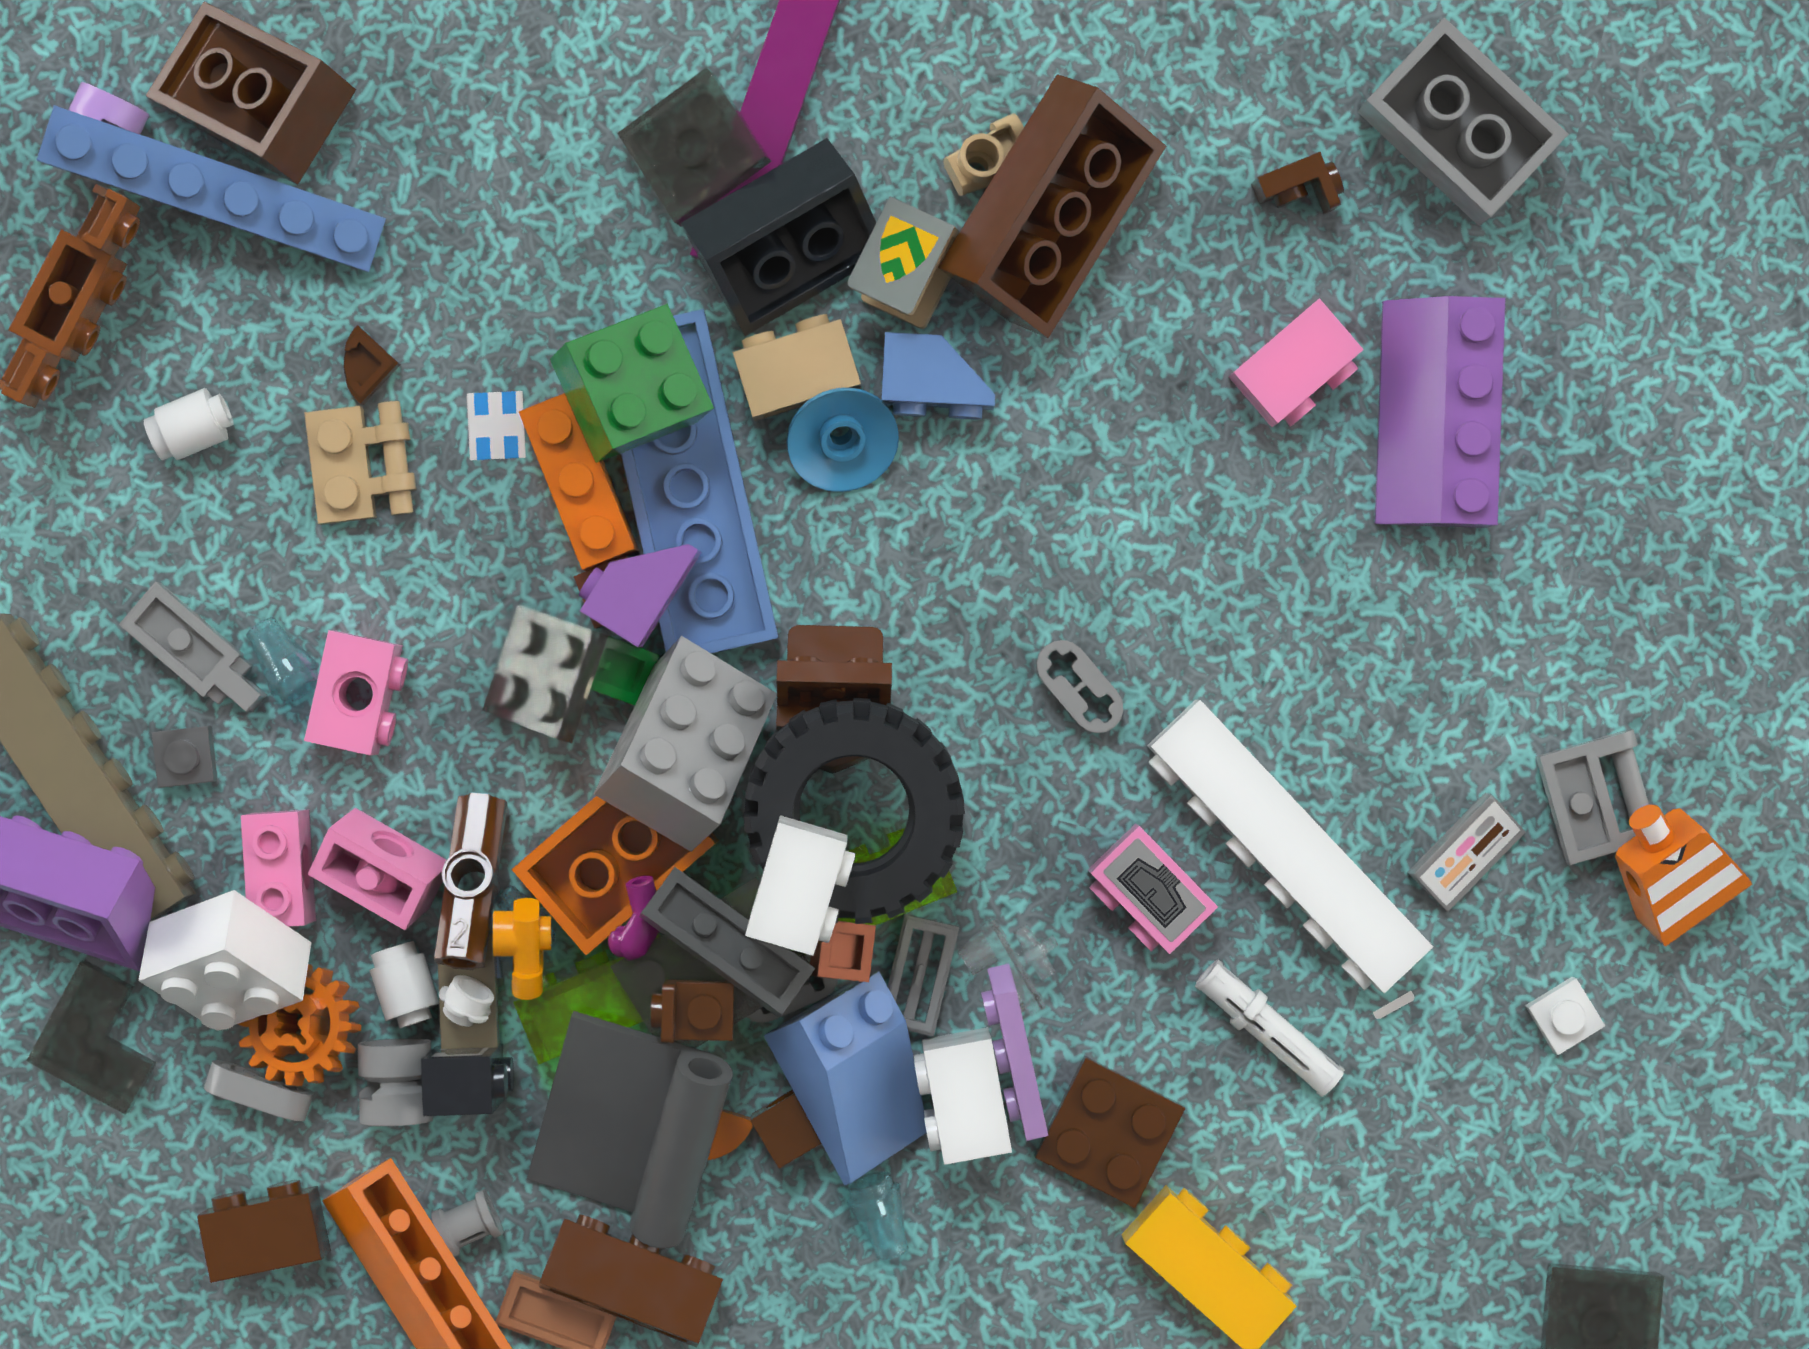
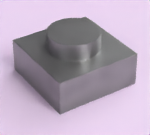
[152,726,218,788]

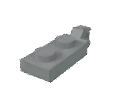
[119,581,267,712]

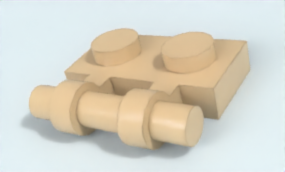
[304,401,416,525]

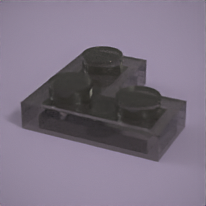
[26,960,157,1114]

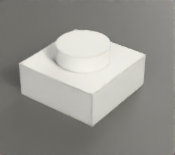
[1525,977,1605,1055]

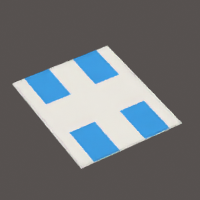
[467,391,526,460]

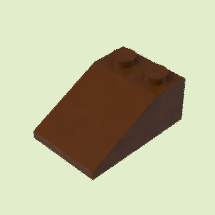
[145,1,356,185]

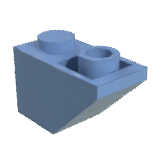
[882,332,995,420]

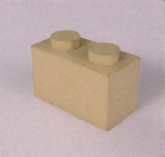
[733,314,861,421]

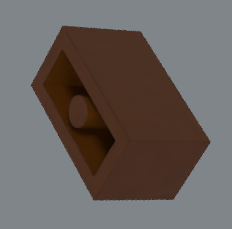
[197,1180,331,1283]

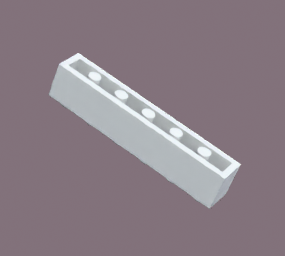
[1147,700,1433,993]

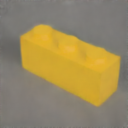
[1121,1185,1297,1349]

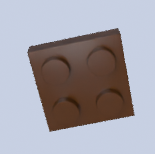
[1034,1055,1186,1208]

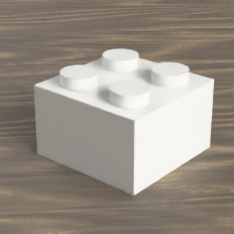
[138,890,311,1031]
[914,1027,1012,1165]

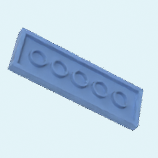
[621,309,779,654]

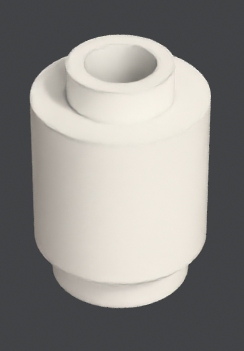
[144,388,234,461]
[369,941,439,1028]

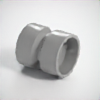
[358,1038,433,1126]

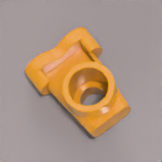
[493,898,552,1000]

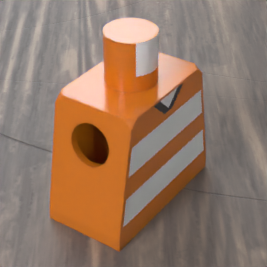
[1615,805,1753,947]

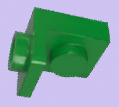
[563,628,659,706]

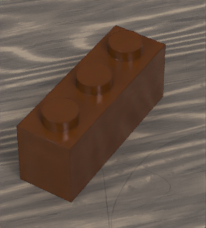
[539,1214,723,1347]

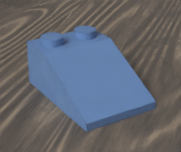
[763,972,927,1186]

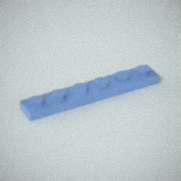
[37,105,386,272]

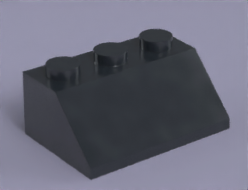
[681,138,876,336]

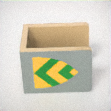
[848,196,959,329]

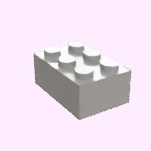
[1357,17,1569,226]
[594,636,777,852]

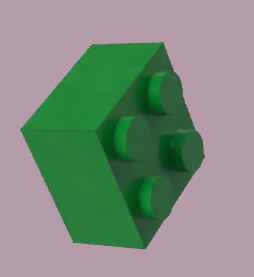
[550,303,714,463]

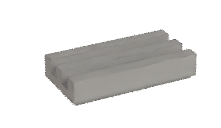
[887,914,959,1037]

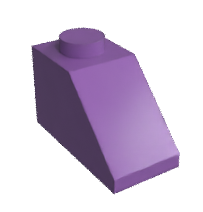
[578,544,702,648]

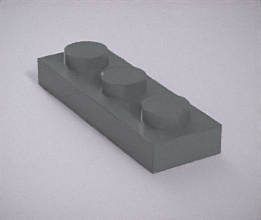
[639,867,815,1018]

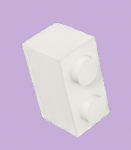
[745,815,855,956]

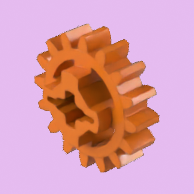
[238,964,362,1086]

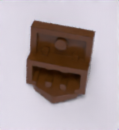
[776,625,892,774]

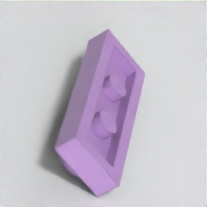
[981,964,1048,1141]

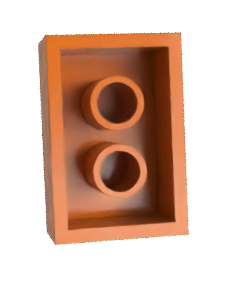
[511,796,719,955]

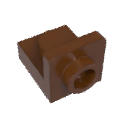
[1251,152,1344,214]
[651,980,735,1043]

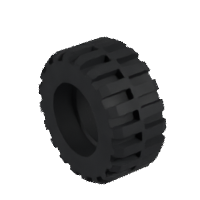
[743,697,965,924]

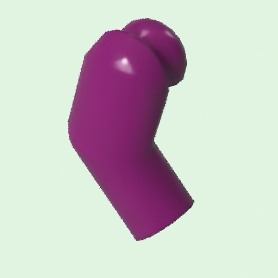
[608,876,660,961]

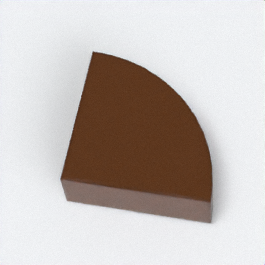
[344,325,401,405]

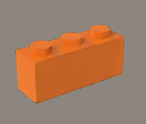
[519,393,639,571]

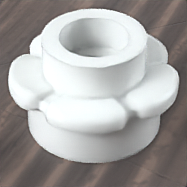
[439,975,494,1027]

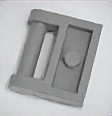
[1535,729,1649,865]

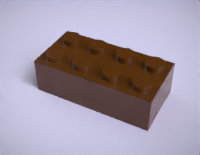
[938,74,1167,338]

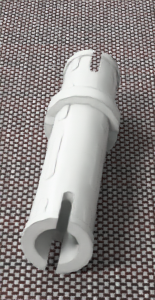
[1195,959,1345,1097]

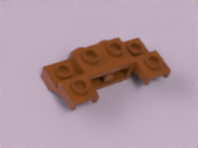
[0,184,141,408]

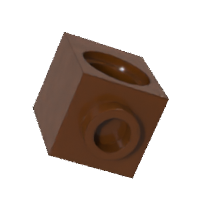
[750,1089,822,1169]

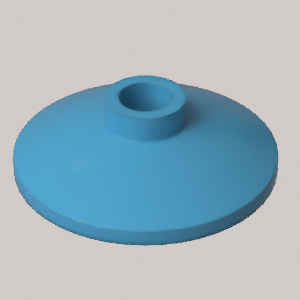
[787,388,899,492]

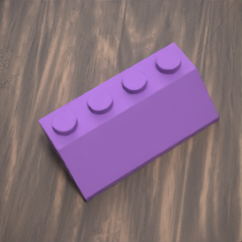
[1375,296,1505,528]
[0,816,155,971]

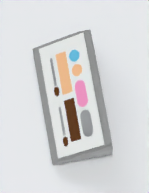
[1407,793,1526,912]

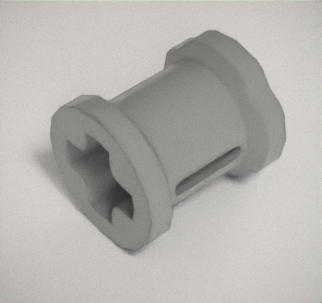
[431,1189,504,1257]

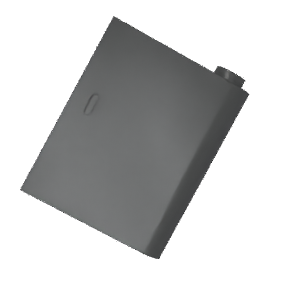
[527,1011,733,1250]

